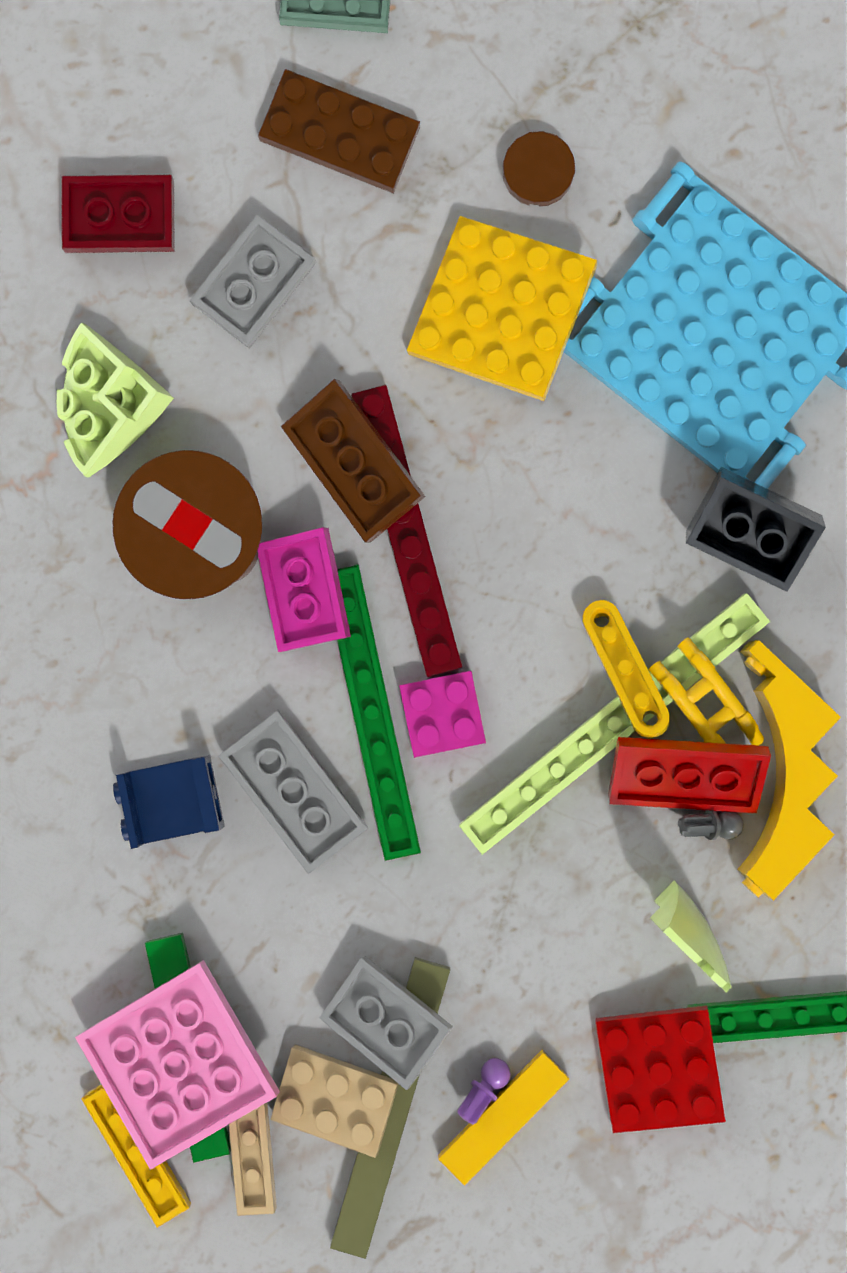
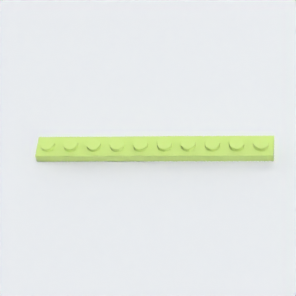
[459,593,770,855]

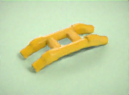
[648,637,764,746]

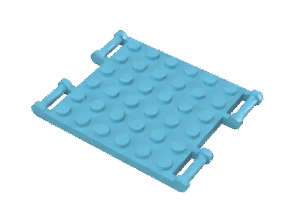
[564,162,847,489]

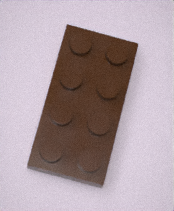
[258,69,420,194]
[281,379,426,543]

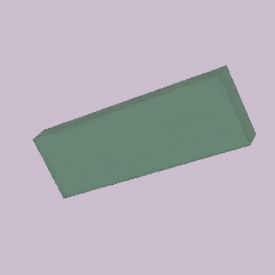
[279,0,390,34]

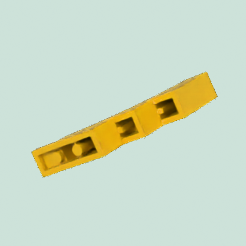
[737,640,841,901]

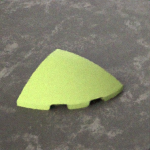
[56,322,174,477]
[650,880,732,993]

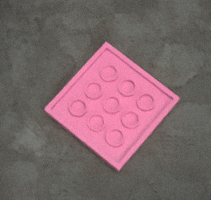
[75,960,280,1170]

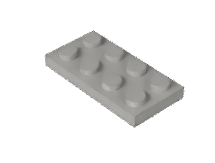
[218,710,368,874]

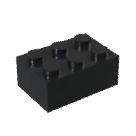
[686,467,826,592]

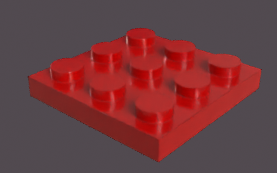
[596,1005,726,1133]

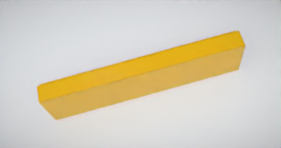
[438,1049,569,1186]
[81,1084,191,1228]

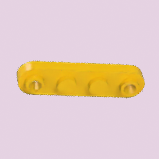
[583,600,669,738]

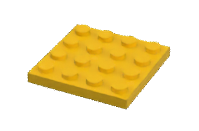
[407,216,597,401]

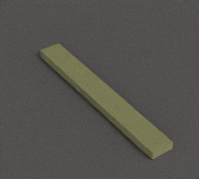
[330,957,450,1259]

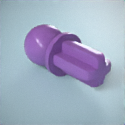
[457,1058,510,1125]

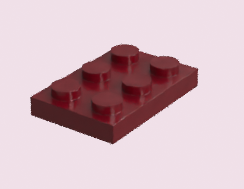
[62,175,175,253]

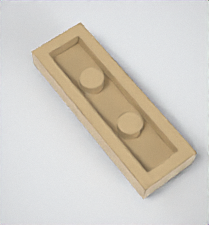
[229,1103,277,1216]

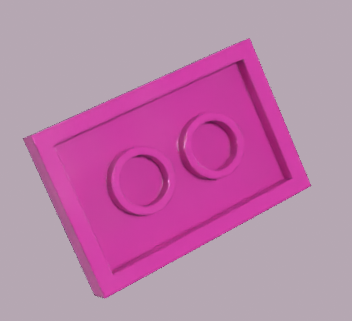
[257,527,351,652]

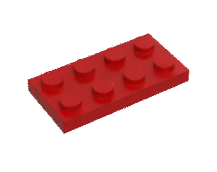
[608,737,771,813]

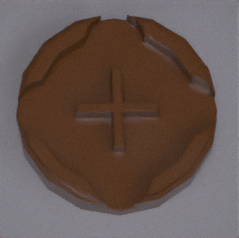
[503,131,575,207]

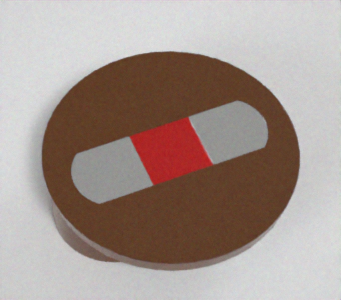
[112,450,262,599]

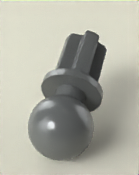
[678,810,744,840]

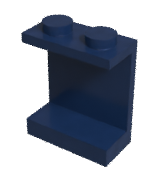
[113,755,225,849]

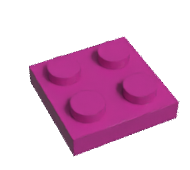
[399,671,486,758]

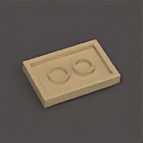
[270,1044,399,1158]

